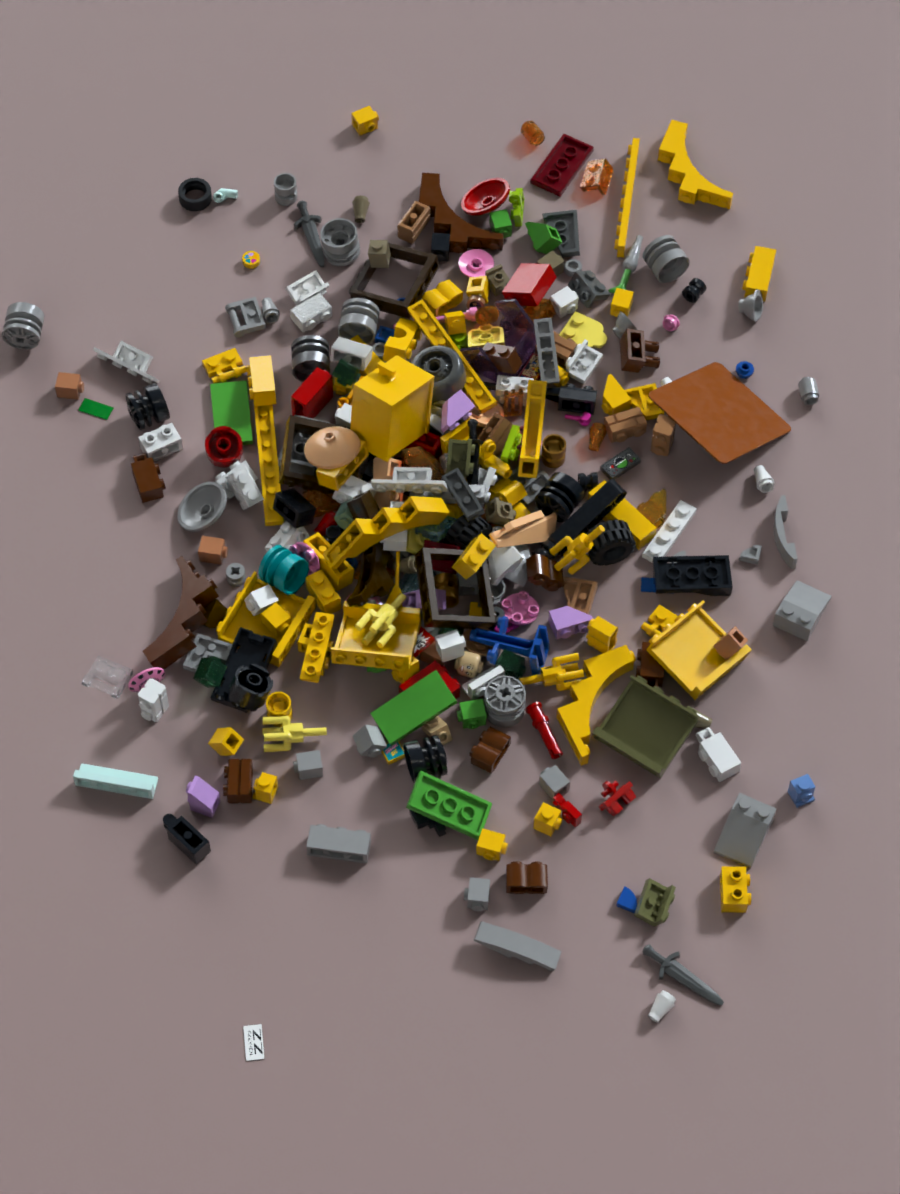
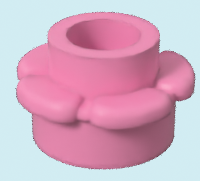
[662,314,680,331]

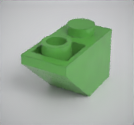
[525,222,562,254]

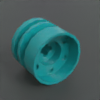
[258,545,309,595]

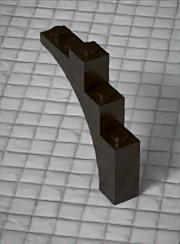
[346,490,395,607]

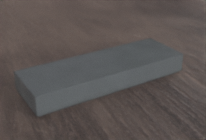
[441,468,485,522]

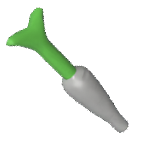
[608,235,643,294]

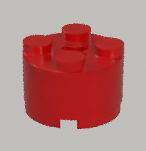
[205,426,243,468]

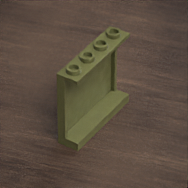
[593,675,699,779]

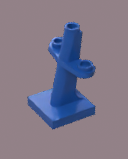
[470,616,550,676]

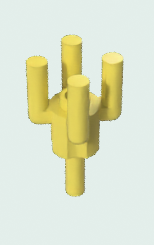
[355,593,406,648]
[262,716,327,752]

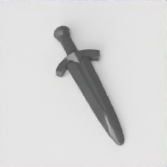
[294,200,325,267]
[642,945,724,1006]

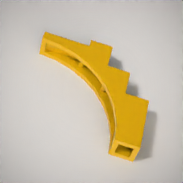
[658,120,733,209]

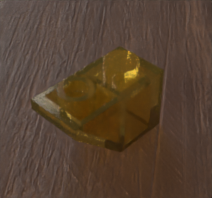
[637,488,666,528]

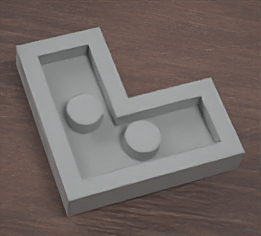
[183,633,232,674]

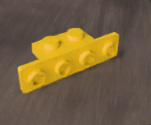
[300,612,335,683]

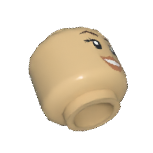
[454,651,484,678]

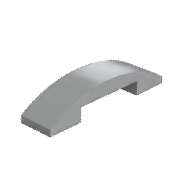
[773,495,797,569]

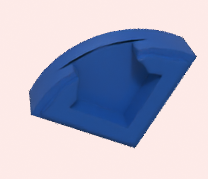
[616,886,637,913]

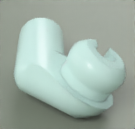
[213,188,238,203]

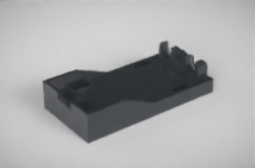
[652,555,733,596]
[210,627,277,713]

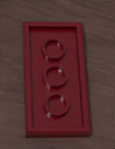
[530,134,594,197]

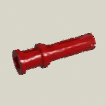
[525,702,563,760]

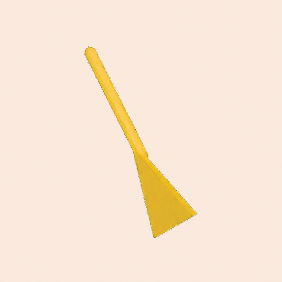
[385,551,403,607]

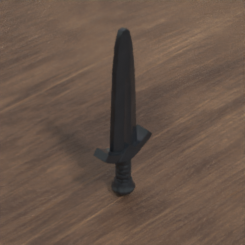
[466,419,484,485]

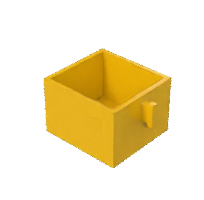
[350,355,435,462]

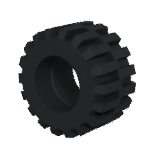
[443,515,492,550]
[587,520,636,566]

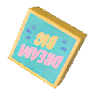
[381,742,405,765]

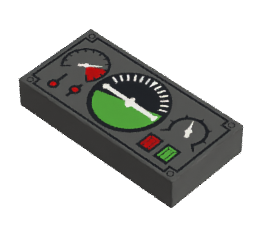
[600,447,641,480]

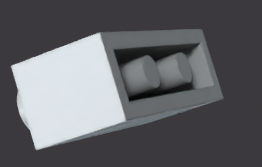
[306,824,371,863]

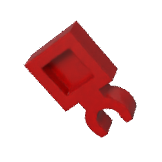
[552,793,582,828]

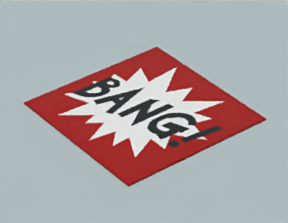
[413,626,435,657]

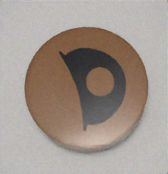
[466,295,485,312]

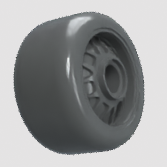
[411,345,466,403]

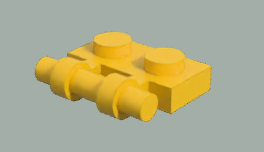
[202,348,247,384]
[641,604,678,637]

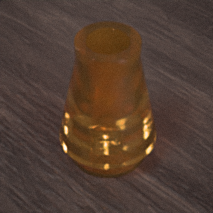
[588,423,607,451]

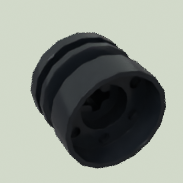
[125,383,170,430]
[534,472,585,522]
[403,735,448,783]

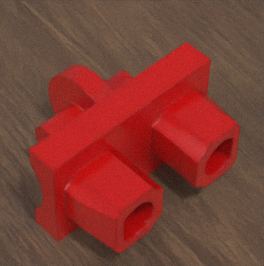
[598,781,636,816]

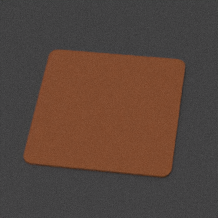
[648,362,791,464]

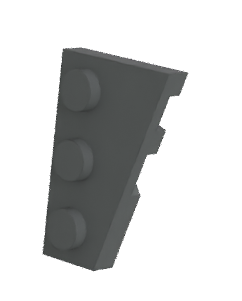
[542,209,580,257]

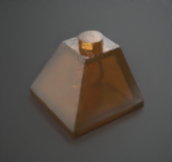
[402,446,445,480]

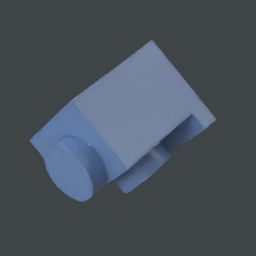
[787,774,815,808]

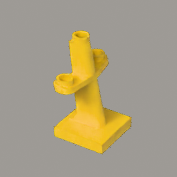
[440,419,512,479]

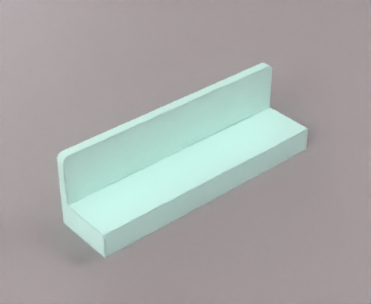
[73,764,158,799]

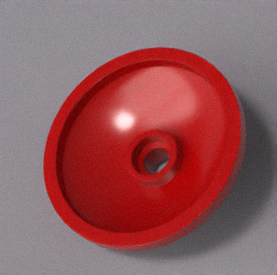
[461,178,510,216]

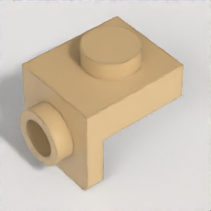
[421,716,452,745]

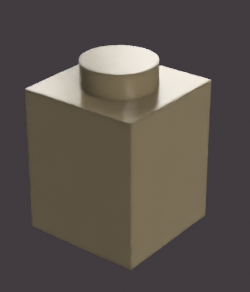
[368,240,391,268]
[537,250,564,277]

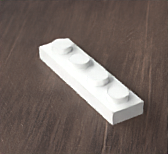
[642,500,697,563]

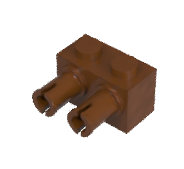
[620,329,660,373]

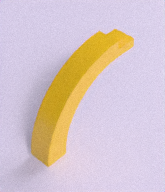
[518,380,547,478]

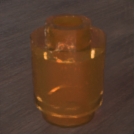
[521,121,545,146]
[475,305,499,326]

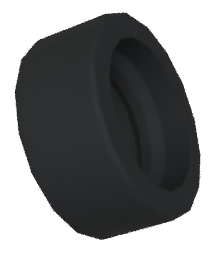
[178,178,212,211]

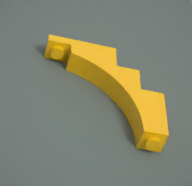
[323,496,450,569]
[556,645,636,766]

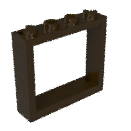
[349,243,439,319]
[279,415,359,494]
[415,548,497,630]

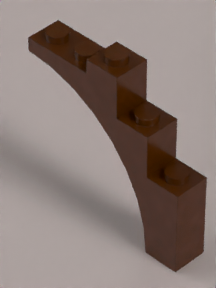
[419,173,504,253]
[143,556,219,670]

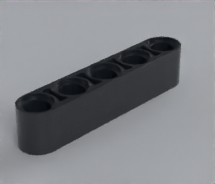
[548,479,627,556]

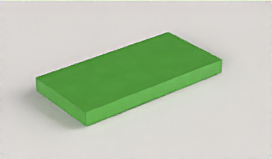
[210,380,253,447]
[370,670,458,746]
[406,771,492,840]

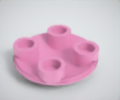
[289,542,320,575]
[501,591,539,625]

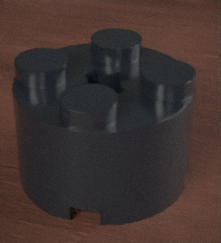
[229,664,273,711]

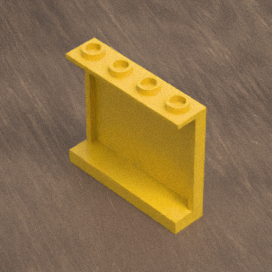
[216,571,316,667]
[646,600,752,700]
[331,601,421,671]

